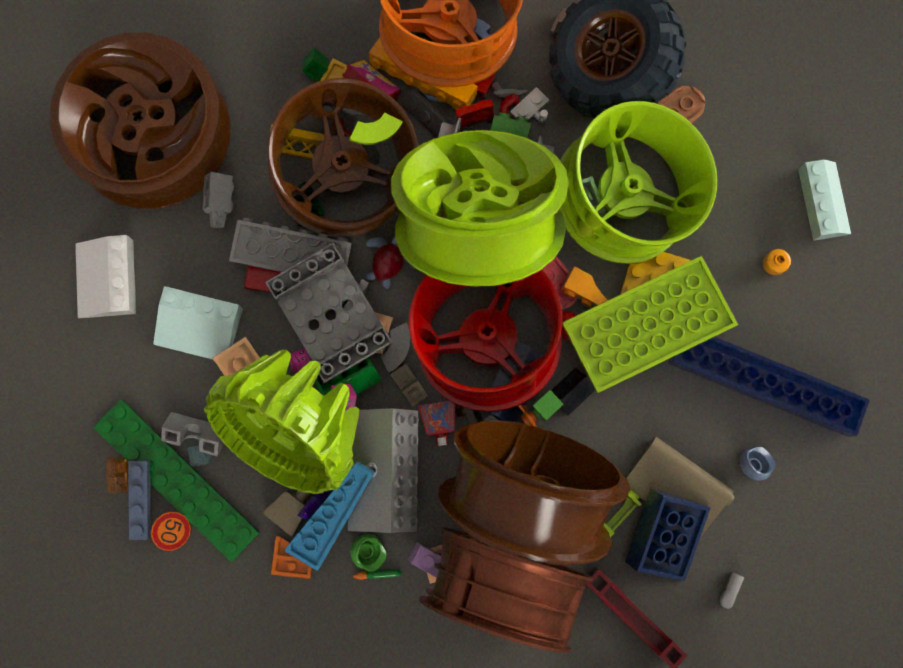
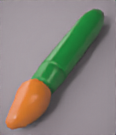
[353,569,402,580]

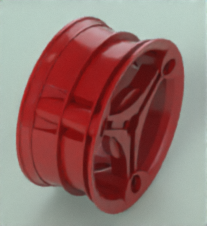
[409,269,562,412]

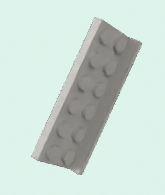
[229,218,352,272]

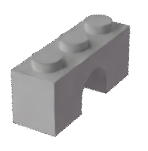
[161,412,224,457]

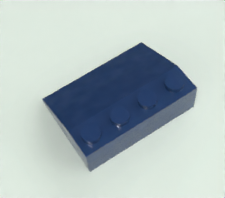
[625,489,710,581]

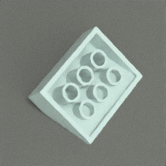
[153,286,243,360]

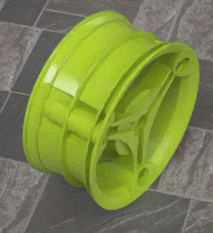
[559,101,717,264]

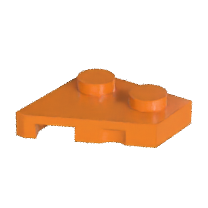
[271,536,312,579]

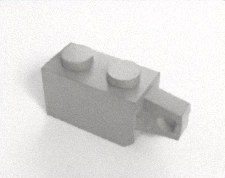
[202,172,234,228]

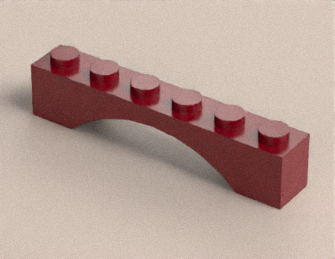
[586,567,688,668]

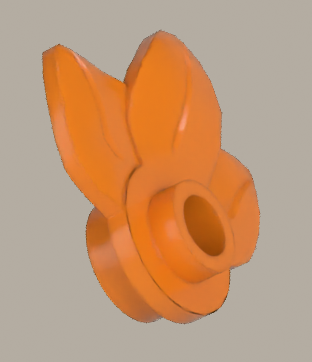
[519,405,538,427]

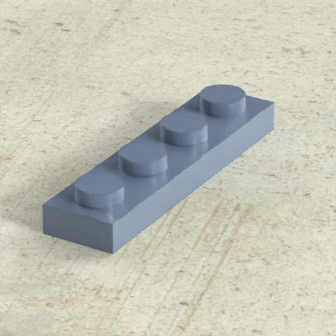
[128,460,151,540]

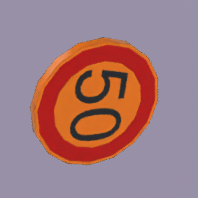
[151,511,191,551]

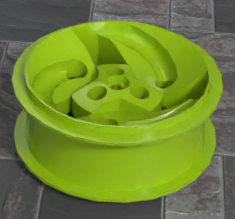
[391,130,569,287]

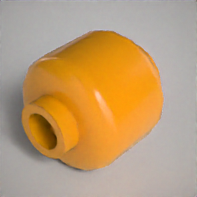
[762,249,791,275]

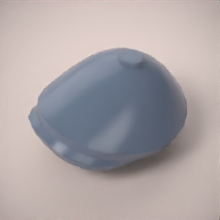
[739,447,775,481]

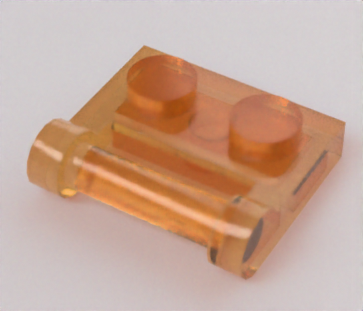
[106,457,129,494]

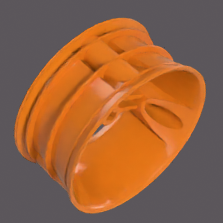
[379,0,523,87]

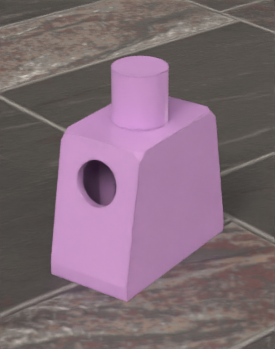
[408,542,441,577]

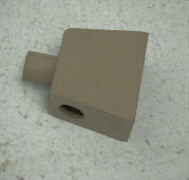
[263,490,310,536]

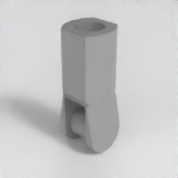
[719,572,744,609]

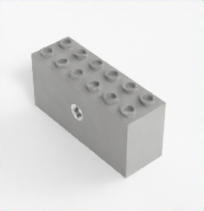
[348,408,419,533]

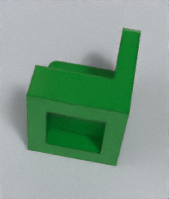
[302,48,329,82]

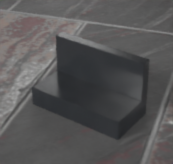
[551,368,595,416]

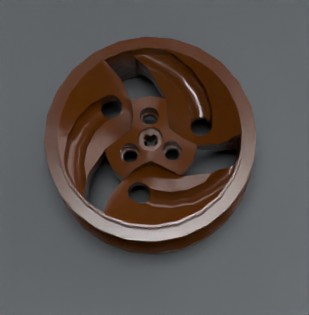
[50,32,230,209]
[437,420,630,565]

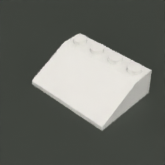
[76,235,136,318]

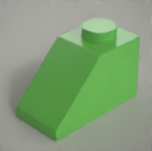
[531,390,563,422]

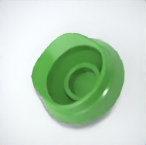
[350,533,386,572]

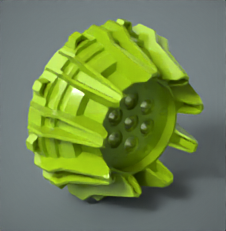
[204,349,360,494]

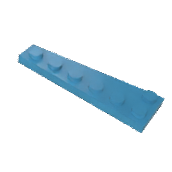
[284,462,375,571]

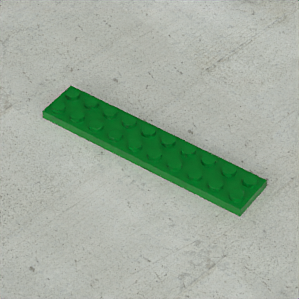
[93,399,260,562]

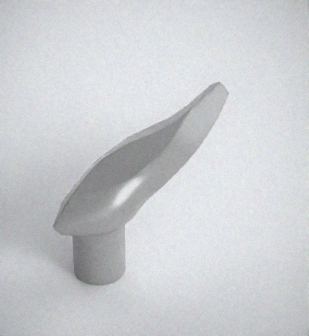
[492,82,527,98]

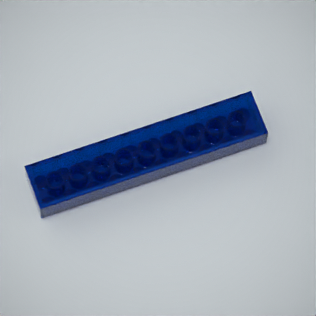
[668,337,870,437]

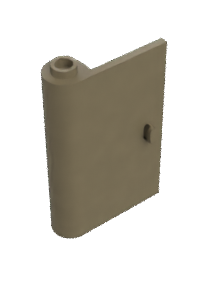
[626,436,735,538]

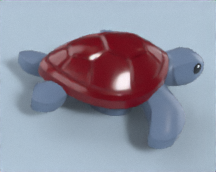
[366,236,416,289]

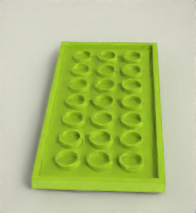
[562,256,738,394]

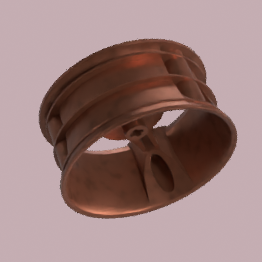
[419,527,592,653]

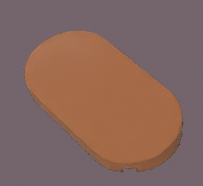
[658,85,705,124]

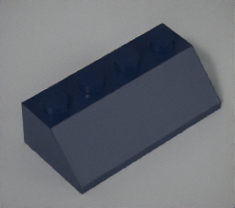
[485,341,544,423]

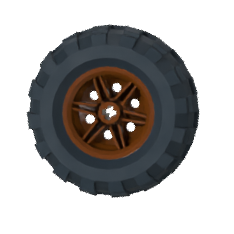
[549,0,687,119]

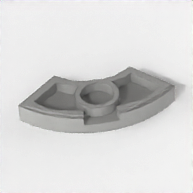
[381,322,411,373]

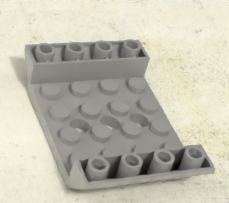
[265,243,393,383]

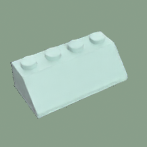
[798,160,851,241]

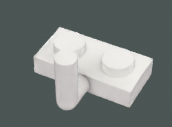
[510,87,549,123]

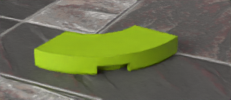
[349,113,403,145]

